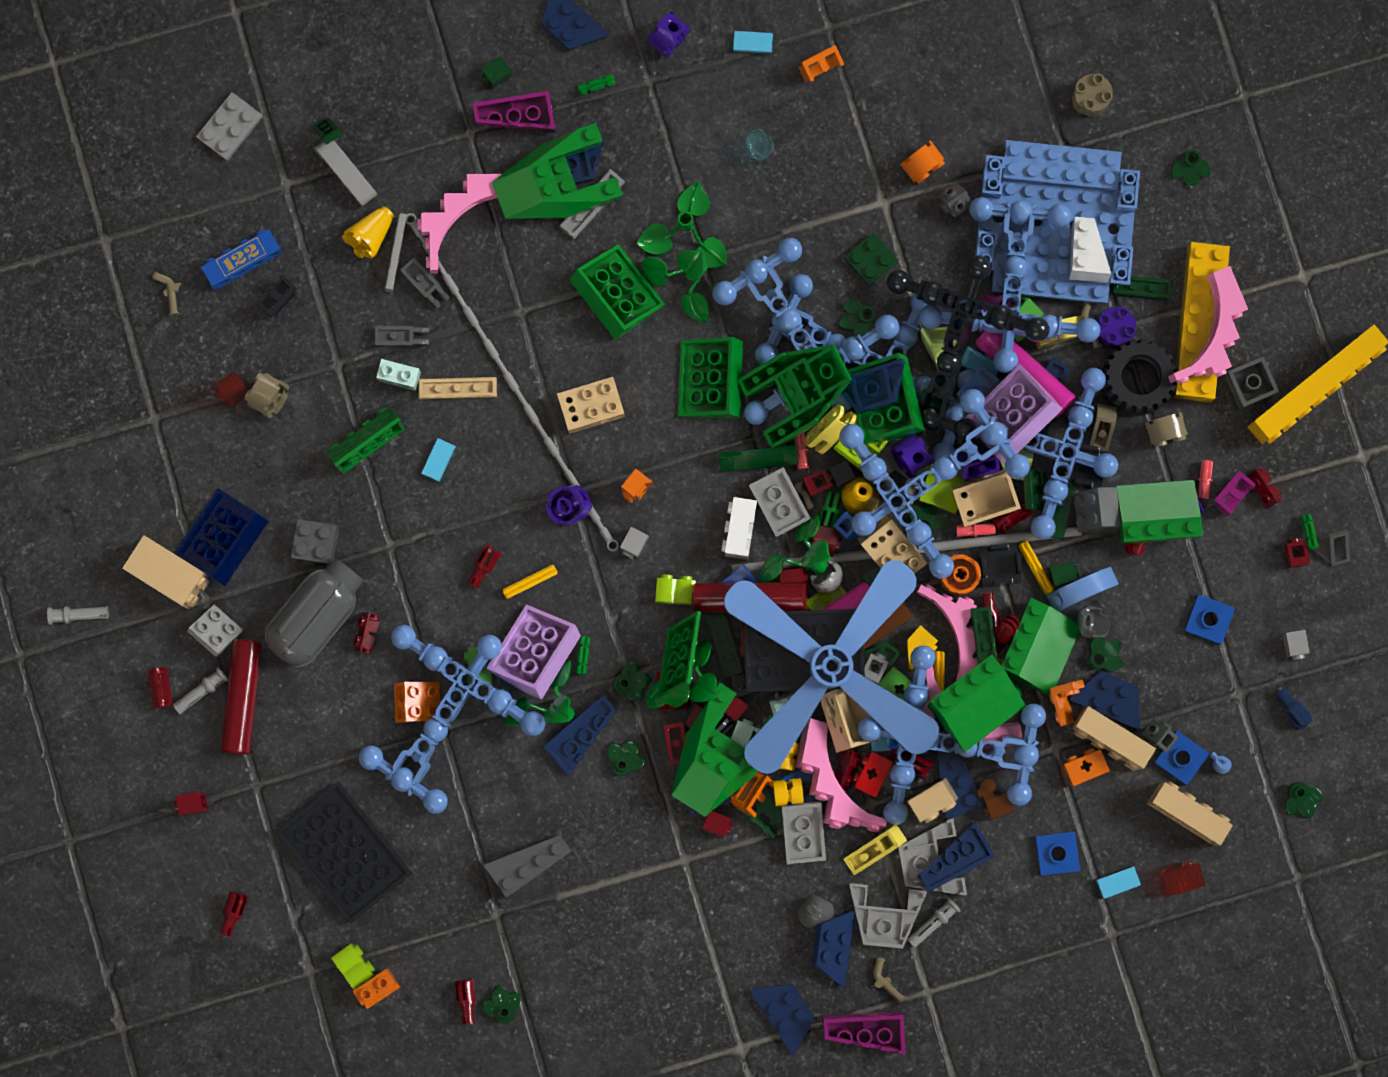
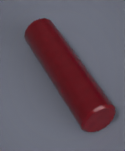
[692,582,807,613]
[221,639,262,755]

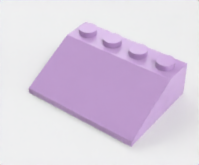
[965,364,1062,463]
[486,605,581,700]

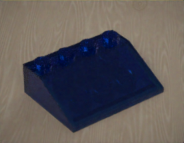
[175,489,269,586]

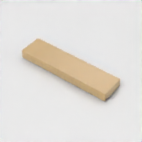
[419,377,497,399]

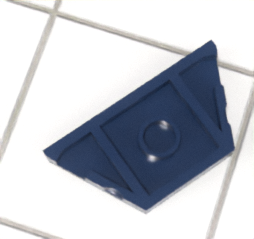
[541,0,608,51]
[566,139,604,184]
[842,358,905,414]
[1069,671,1140,730]
[812,910,855,987]
[750,984,815,1055]

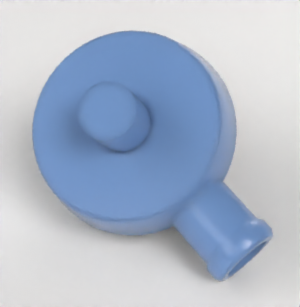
[1210,752,1232,774]

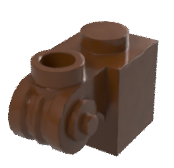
[976,779,1014,820]

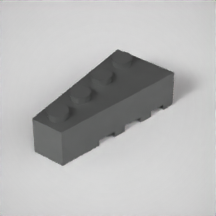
[484,835,572,898]

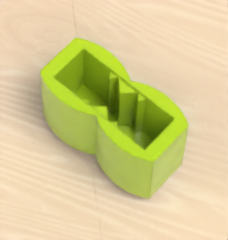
[655,575,696,605]
[331,943,375,990]

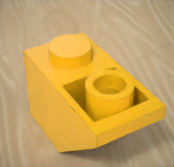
[906,625,938,671]

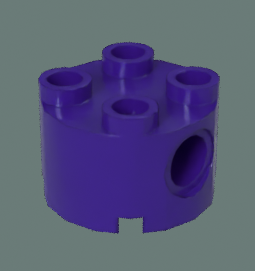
[646,12,691,58]
[1097,307,1136,349]
[890,434,935,479]
[546,485,592,525]

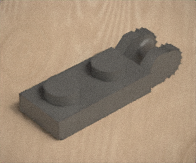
[400,257,450,309]
[374,326,429,346]

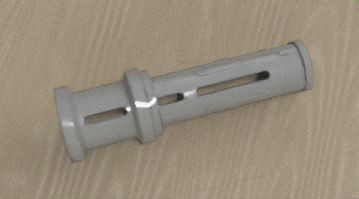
[47,606,109,625]
[173,667,228,714]
[907,897,961,948]

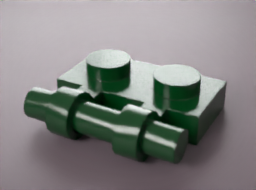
[1024,470,1048,512]
[743,788,783,839]

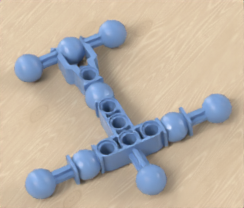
[919,197,1101,373]
[712,238,899,425]
[754,274,934,399]
[932,368,1119,540]
[839,389,1030,579]
[359,625,545,814]
[858,645,1046,825]

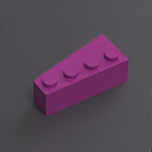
[472,91,555,132]
[822,1011,906,1055]

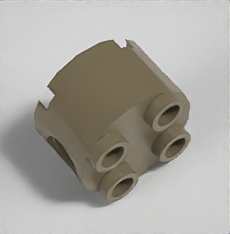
[1071,73,1113,117]
[244,373,289,418]
[1144,412,1188,448]

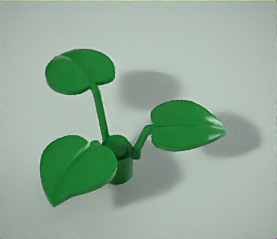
[637,182,727,269]
[642,249,709,323]
[759,514,831,582]
[646,639,719,709]
[504,660,575,727]

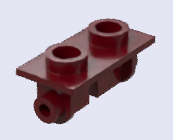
[1247,467,1283,509]
[991,499,1033,534]
[354,612,380,654]
[147,667,173,709]
[834,750,861,792]

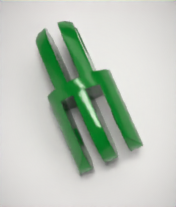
[819,489,841,530]

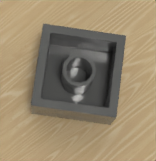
[1224,356,1279,410]
[1074,487,1121,532]
[291,519,339,566]

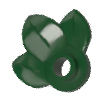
[1172,150,1211,188]
[839,300,876,336]
[909,503,948,533]
[1087,637,1124,671]
[613,662,652,701]
[607,740,646,776]
[1285,782,1323,818]
[482,985,521,1024]

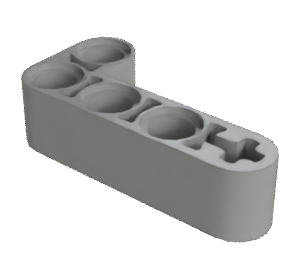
[313,140,377,207]

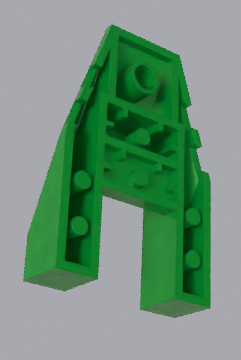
[492,123,623,219]
[738,344,852,448]
[671,683,773,817]

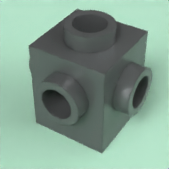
[938,183,972,217]
[1142,719,1178,753]

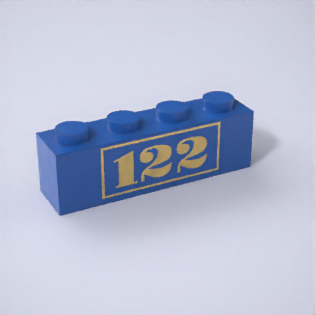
[201,229,283,290]

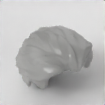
[810,561,843,593]

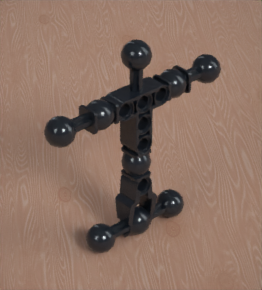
[886,255,1050,442]

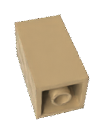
[122,536,210,609]

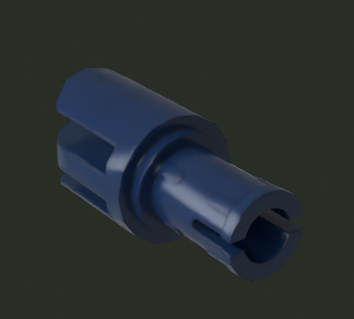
[1275,688,1312,730]

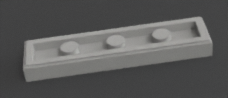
[560,169,625,239]
[385,213,407,293]

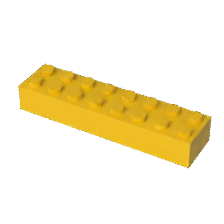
[1173,242,1230,402]
[1248,324,1388,445]

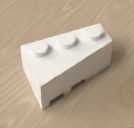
[1069,217,1111,283]
[721,497,757,560]

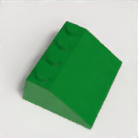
[569,244,665,340]
[678,337,743,419]
[847,353,925,445]
[327,408,405,475]
[1116,480,1203,545]
[1001,598,1079,696]
[657,611,701,708]
[927,655,1026,753]

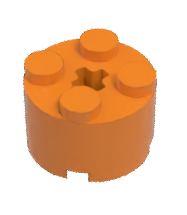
[900,140,945,184]
[940,554,981,596]

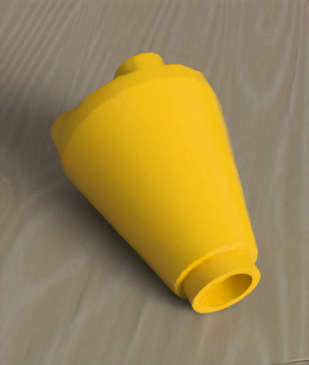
[341,206,394,259]
[841,477,880,515]

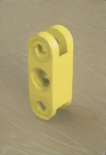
[804,404,856,454]

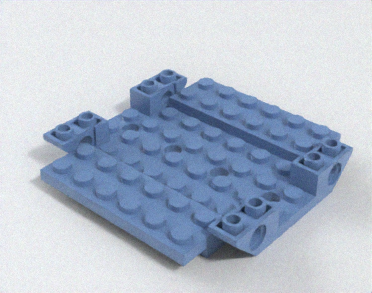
[975,140,1140,305]

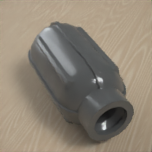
[264,558,364,667]

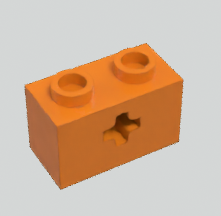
[1062,748,1110,787]

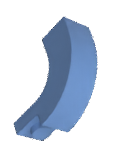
[1046,567,1119,612]

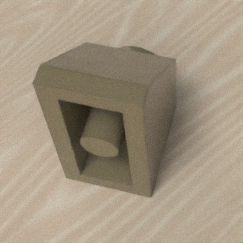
[1089,404,1117,452]

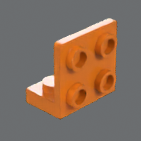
[1049,680,1085,726]
[394,682,440,723]

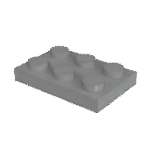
[196,92,263,161]
[749,467,811,537]
[781,801,826,864]

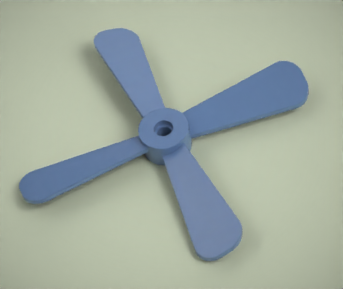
[724,560,939,774]

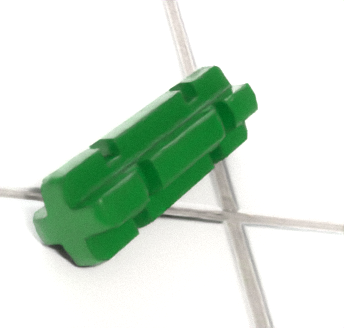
[578,74,615,95]
[1301,514,1319,550]
[576,636,591,675]

